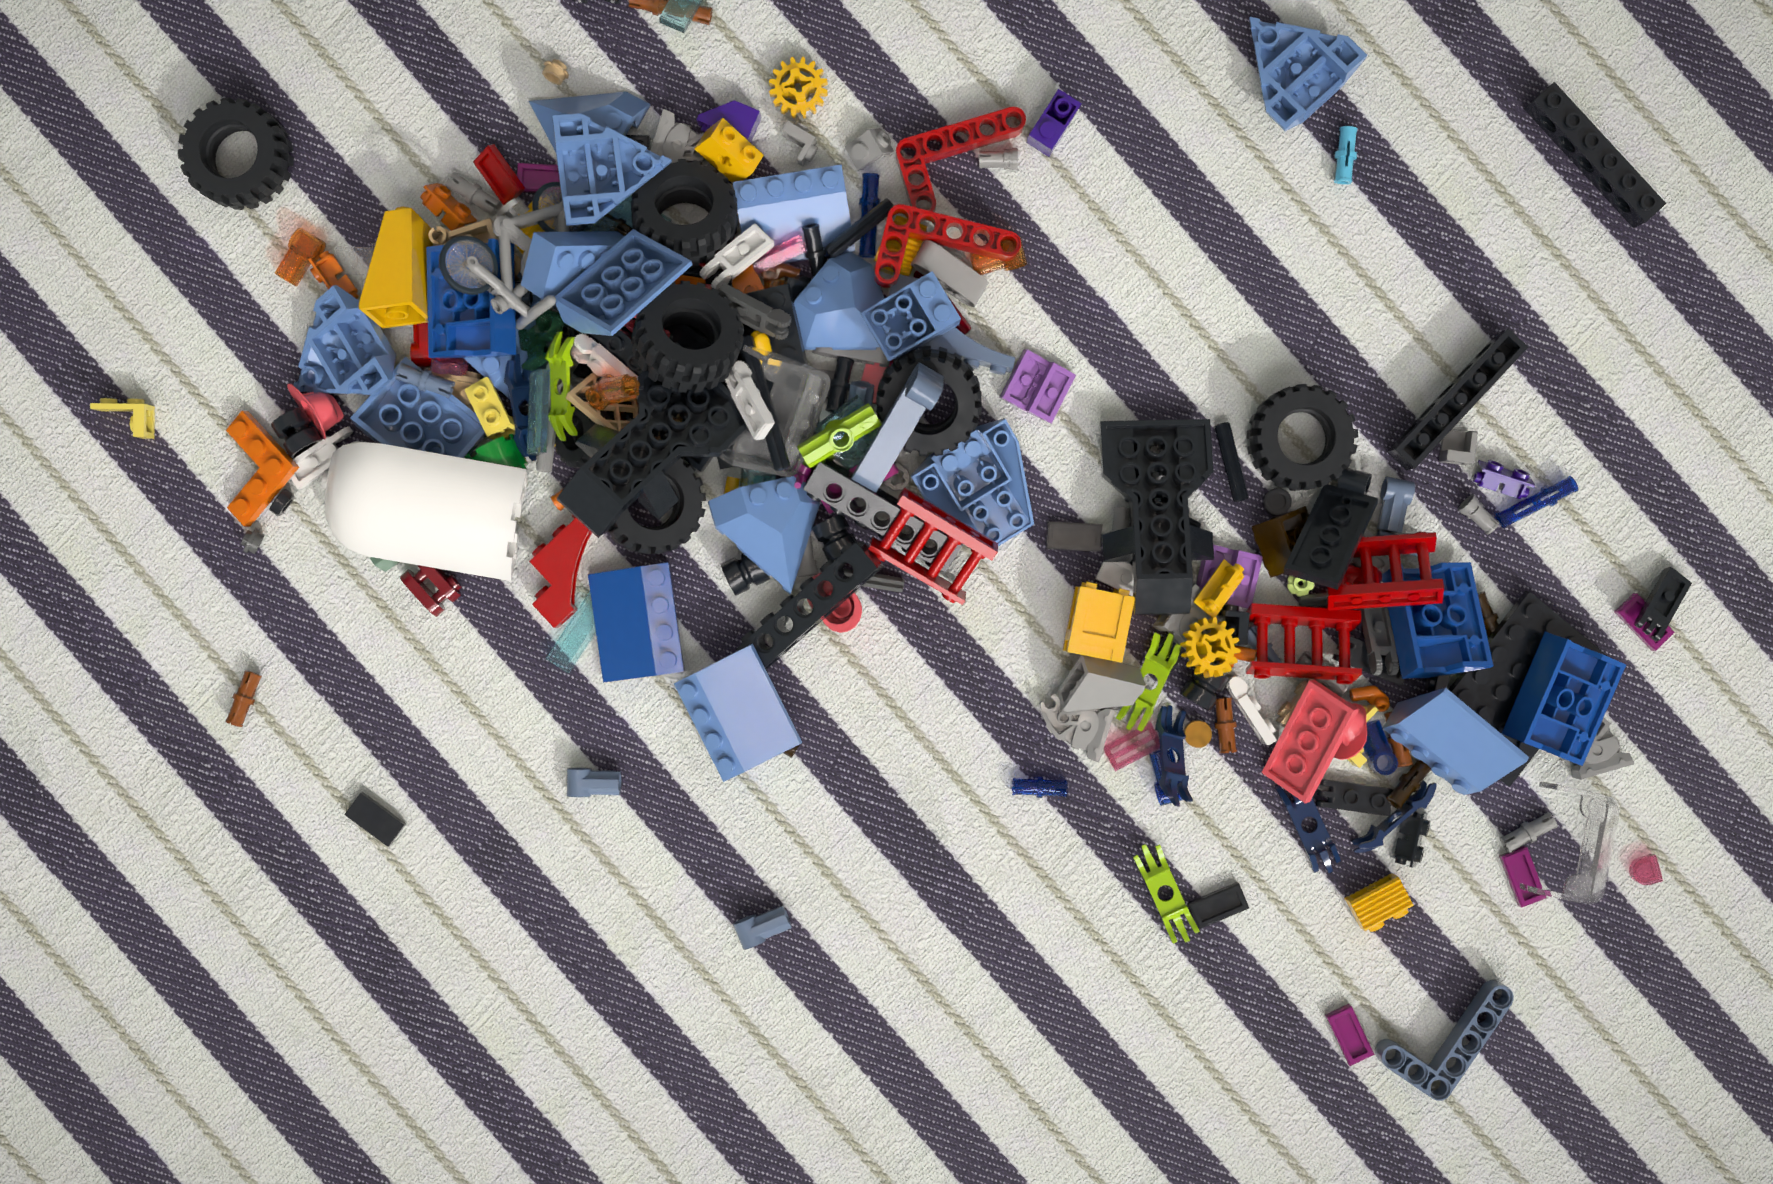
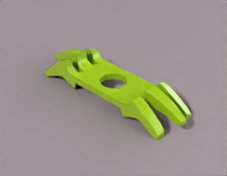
[545,332,577,441]
[1116,633,1181,732]
[1133,844,1200,944]

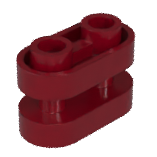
[400,565,462,617]

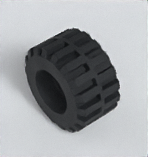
[555,398,622,468]

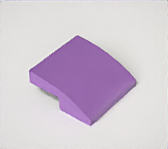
[999,349,1076,424]
[1196,545,1263,609]

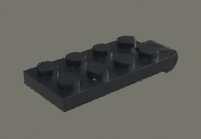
[1284,468,1378,590]

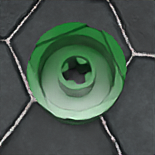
[464,434,529,469]

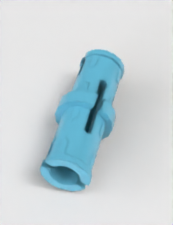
[1334,126,1358,185]

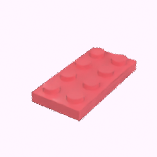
[1261,680,1359,803]

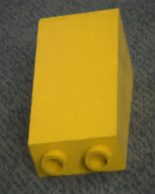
[359,206,433,328]

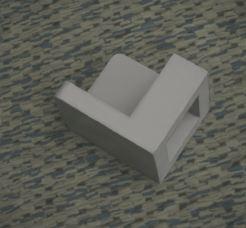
[1439,430,1478,466]

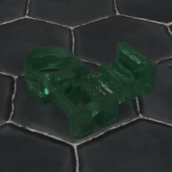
[518,310,564,371]

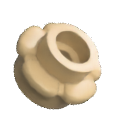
[542,59,569,85]

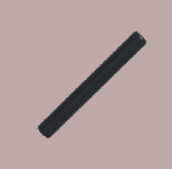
[740,335,790,471]

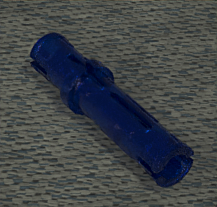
[858,173,881,258]
[1495,476,1579,529]

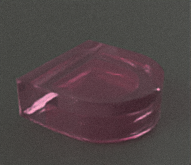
[1629,854,1663,885]

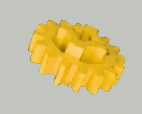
[769,57,828,119]
[1180,617,1241,678]

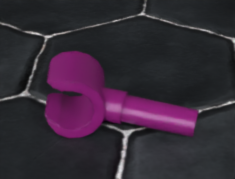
[792,461,813,489]

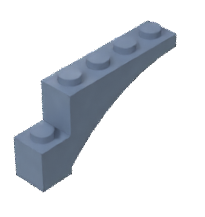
[888,273,1015,375]

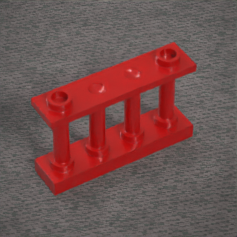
[868,487,998,605]
[1327,532,1444,610]
[1246,603,1362,684]

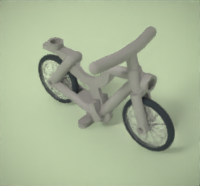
[439,182,586,330]

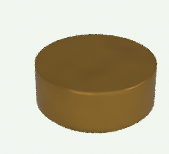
[1184,720,1212,748]

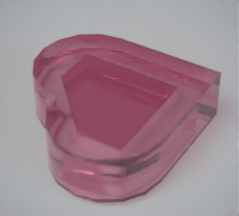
[430,358,468,376]

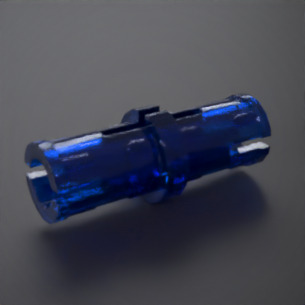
[1012,777,1068,798]

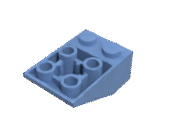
[860,271,961,361]

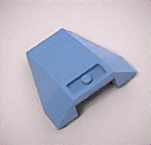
[911,418,1034,546]

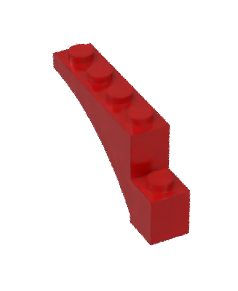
[529,515,592,628]

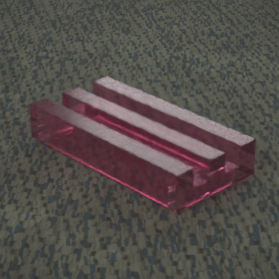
[753,235,807,274]
[1103,722,1160,772]

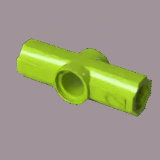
[797,403,882,468]

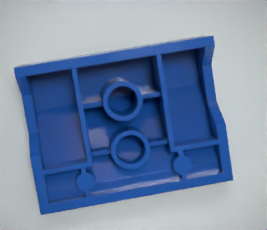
[426,238,516,358]
[588,562,685,683]
[1382,562,1493,679]
[1502,632,1626,766]

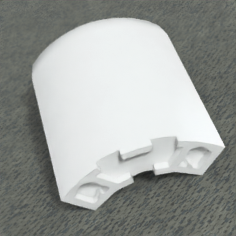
[321,442,527,581]

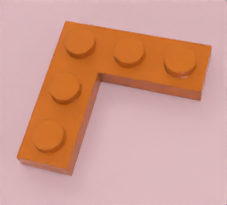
[226,410,299,527]

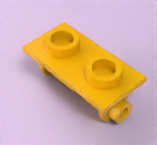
[1193,559,1245,618]

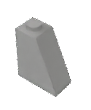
[1057,655,1146,712]

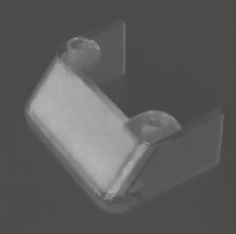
[719,345,830,477]
[1519,782,1620,904]

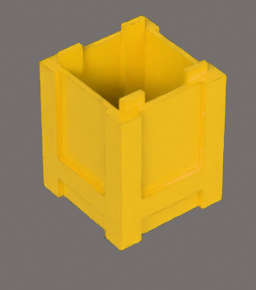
[1062,582,1135,663]

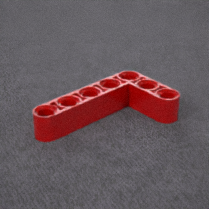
[896,107,1026,212]
[874,204,1021,288]

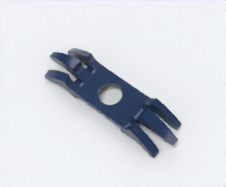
[504,354,540,461]
[1155,705,1193,807]
[1350,780,1437,853]
[1274,785,1341,873]

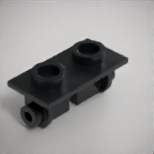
[1393,811,1431,868]

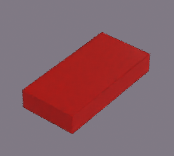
[473,144,526,205]

